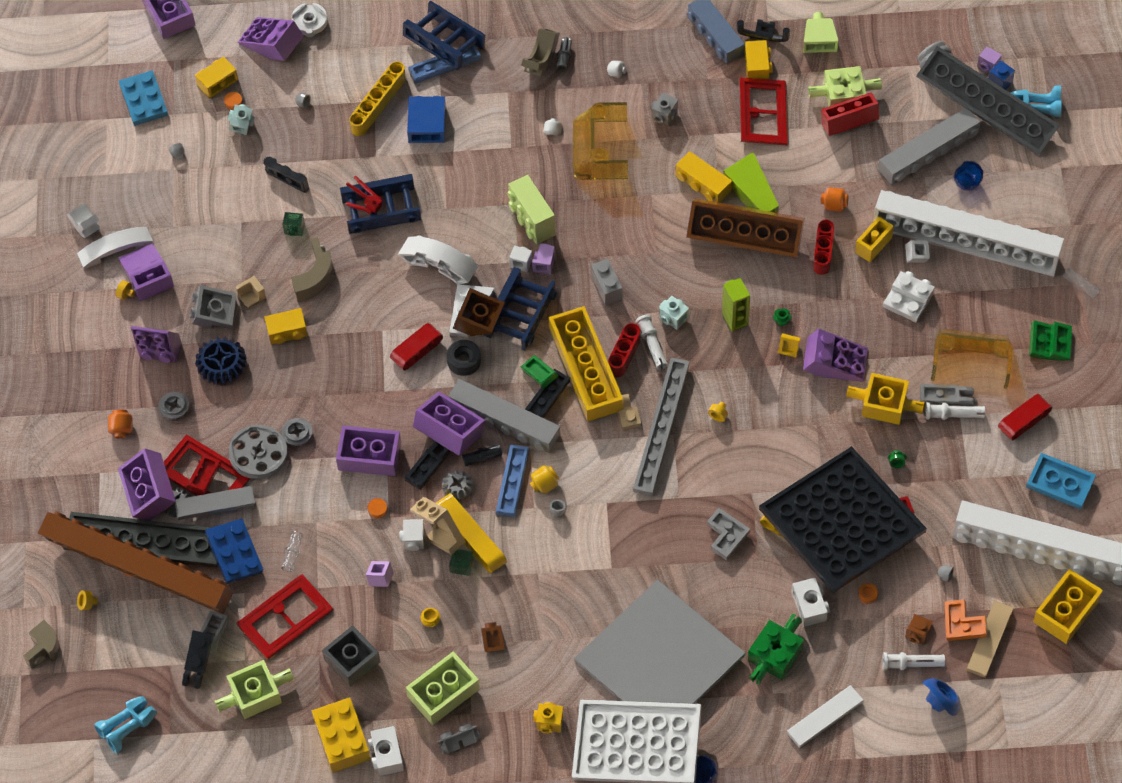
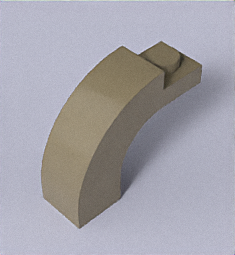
[521,28,560,76]
[291,237,333,302]

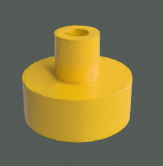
[115,280,135,300]
[708,402,728,422]
[77,590,98,611]

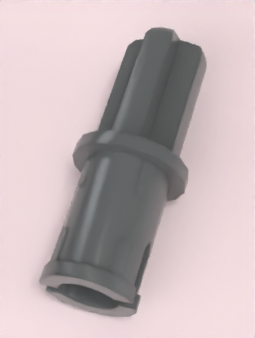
[556,37,572,72]

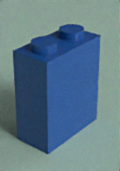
[407,96,446,143]

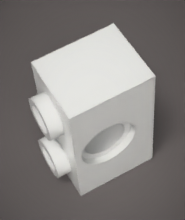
[792,578,830,627]
[368,726,404,776]

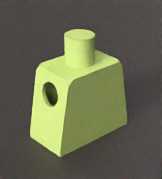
[803,12,838,53]

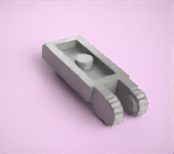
[920,384,974,406]

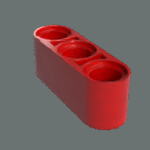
[813,219,834,275]
[390,323,443,371]
[608,323,640,378]
[998,394,1053,441]

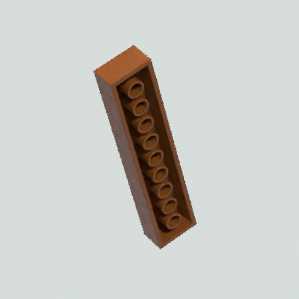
[38,511,233,614]

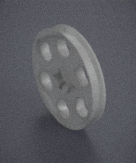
[229,425,287,479]

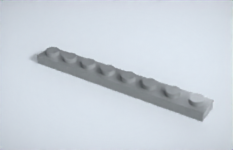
[633,357,689,496]

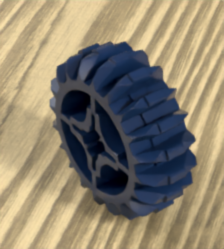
[195,336,247,386]

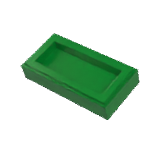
[520,355,558,388]

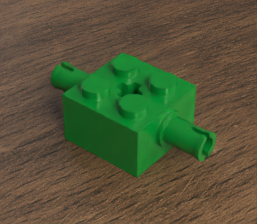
[748,614,804,685]

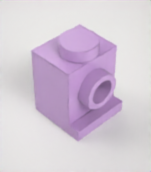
[532,244,555,275]

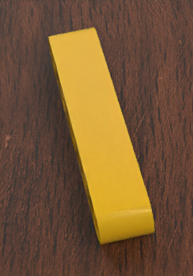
[349,61,406,136]
[436,493,507,574]

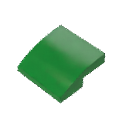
[1029,320,1072,361]

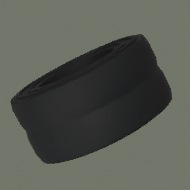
[447,339,481,376]

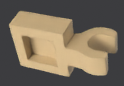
[618,394,641,430]

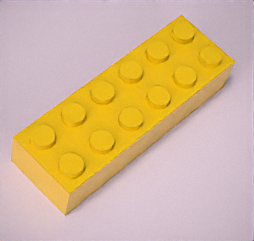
[549,306,624,422]

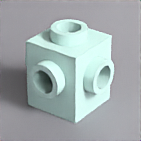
[228,104,255,135]
[659,296,689,330]

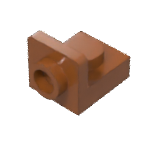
[905,614,933,644]
[481,622,505,652]

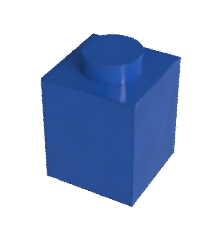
[988,61,1015,90]

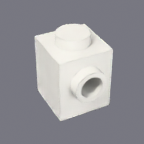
[399,519,424,551]

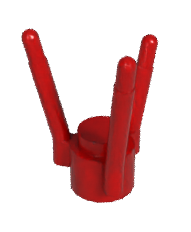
[345,176,383,215]

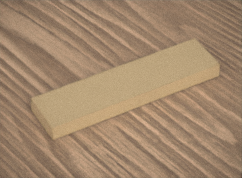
[966,600,1013,678]

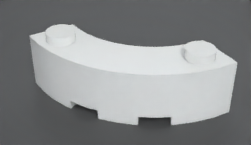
[398,235,478,284]

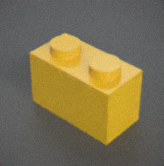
[745,40,773,79]
[195,56,239,99]
[855,216,894,263]
[264,308,308,345]

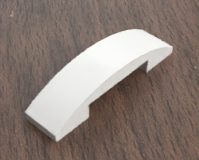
[77,227,153,269]

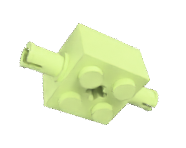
[808,66,882,107]
[214,660,294,719]

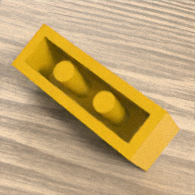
[675,151,732,203]

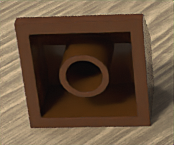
[453,288,505,336]

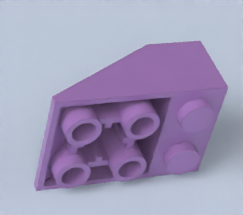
[238,17,304,61]
[118,243,174,301]
[131,326,182,363]
[803,329,868,382]

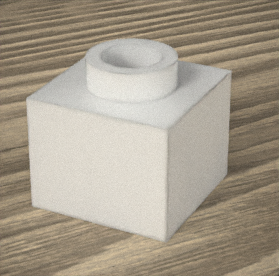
[905,240,930,263]
[509,245,532,272]

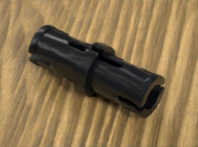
[462,444,503,467]

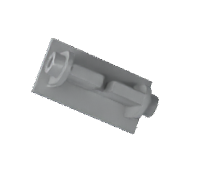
[437,723,481,754]

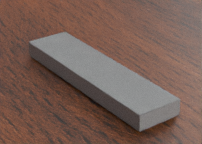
[174,486,255,520]

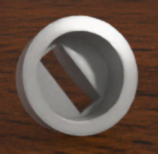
[295,93,311,108]
[169,143,185,159]
[550,500,566,517]
[938,565,954,582]

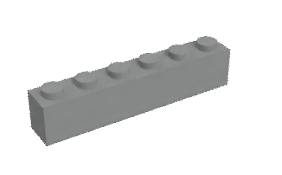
[878,108,980,185]
[448,379,561,453]

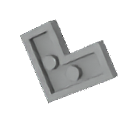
[707,508,750,560]

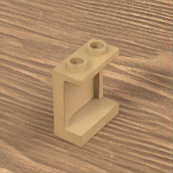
[410,497,465,555]

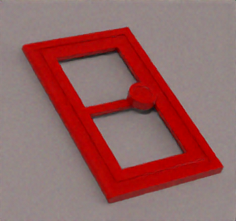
[739,77,788,145]
[164,434,251,496]
[236,574,334,660]

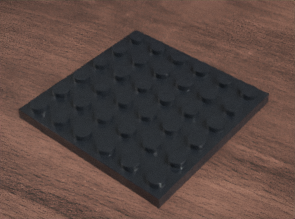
[759,446,927,593]

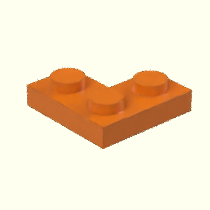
[945,599,987,641]

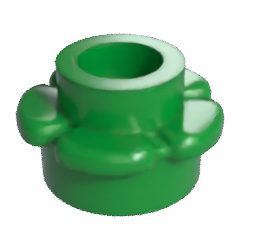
[773,308,792,326]
[887,450,907,468]

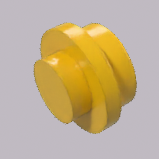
[420,607,440,627]

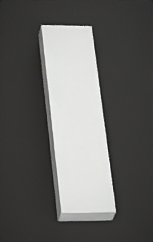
[787,685,863,749]

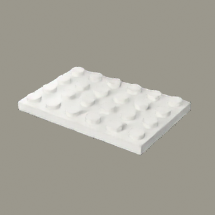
[572,700,702,783]

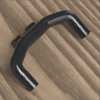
[737,19,790,42]

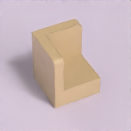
[235,276,266,309]

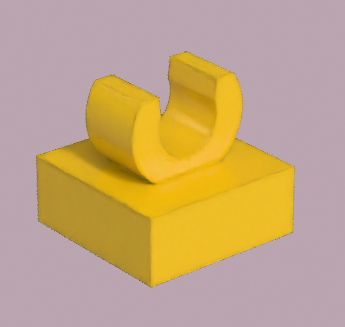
[778,333,801,358]

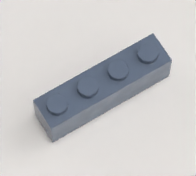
[687,0,745,64]

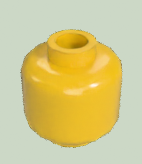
[530,465,560,494]

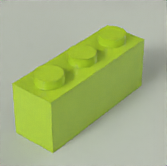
[722,278,750,331]

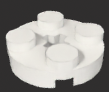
[292,3,328,38]

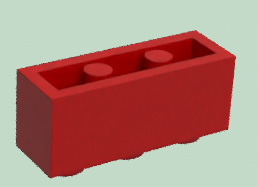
[821,92,879,136]

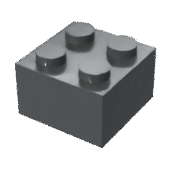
[322,625,381,687]

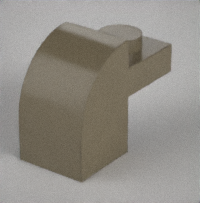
[23,620,60,669]

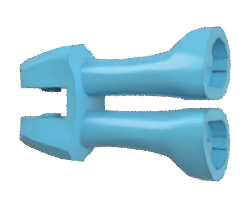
[1010,85,1061,117]
[94,696,157,754]

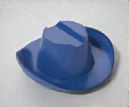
[922,678,961,716]

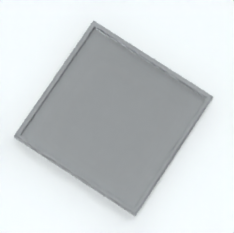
[574,580,745,704]

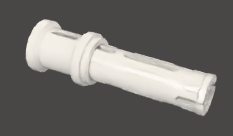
[635,314,668,370]
[925,402,985,420]
[882,652,945,671]

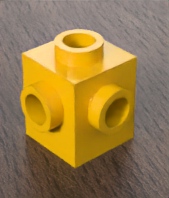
[533,702,564,733]

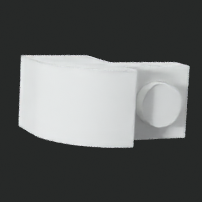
[66,203,100,238]

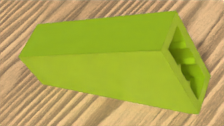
[723,152,779,213]

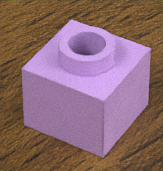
[977,46,1002,73]
[366,561,394,587]

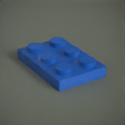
[205,518,264,584]

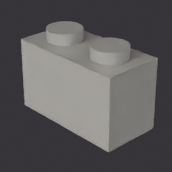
[591,259,623,306]

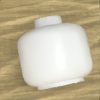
[607,60,627,78]
[543,118,562,136]

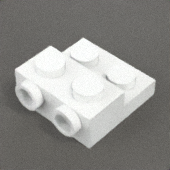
[883,271,935,323]

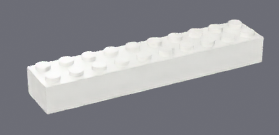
[873,190,1064,277]
[953,500,1122,585]

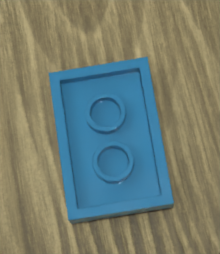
[118,70,169,126]
[1026,453,1096,510]

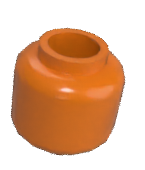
[821,187,849,212]
[108,409,133,439]

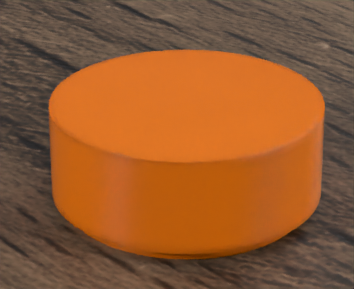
[224,92,243,110]
[368,498,388,519]
[858,583,878,604]

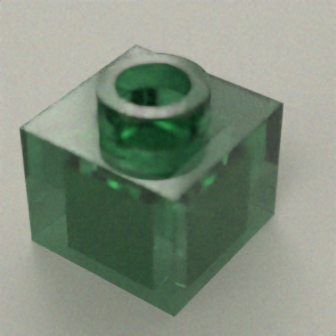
[282,212,305,236]
[449,549,474,576]

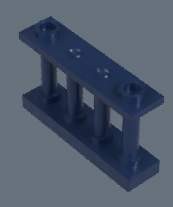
[403,1,486,70]
[340,174,422,234]
[484,267,557,351]

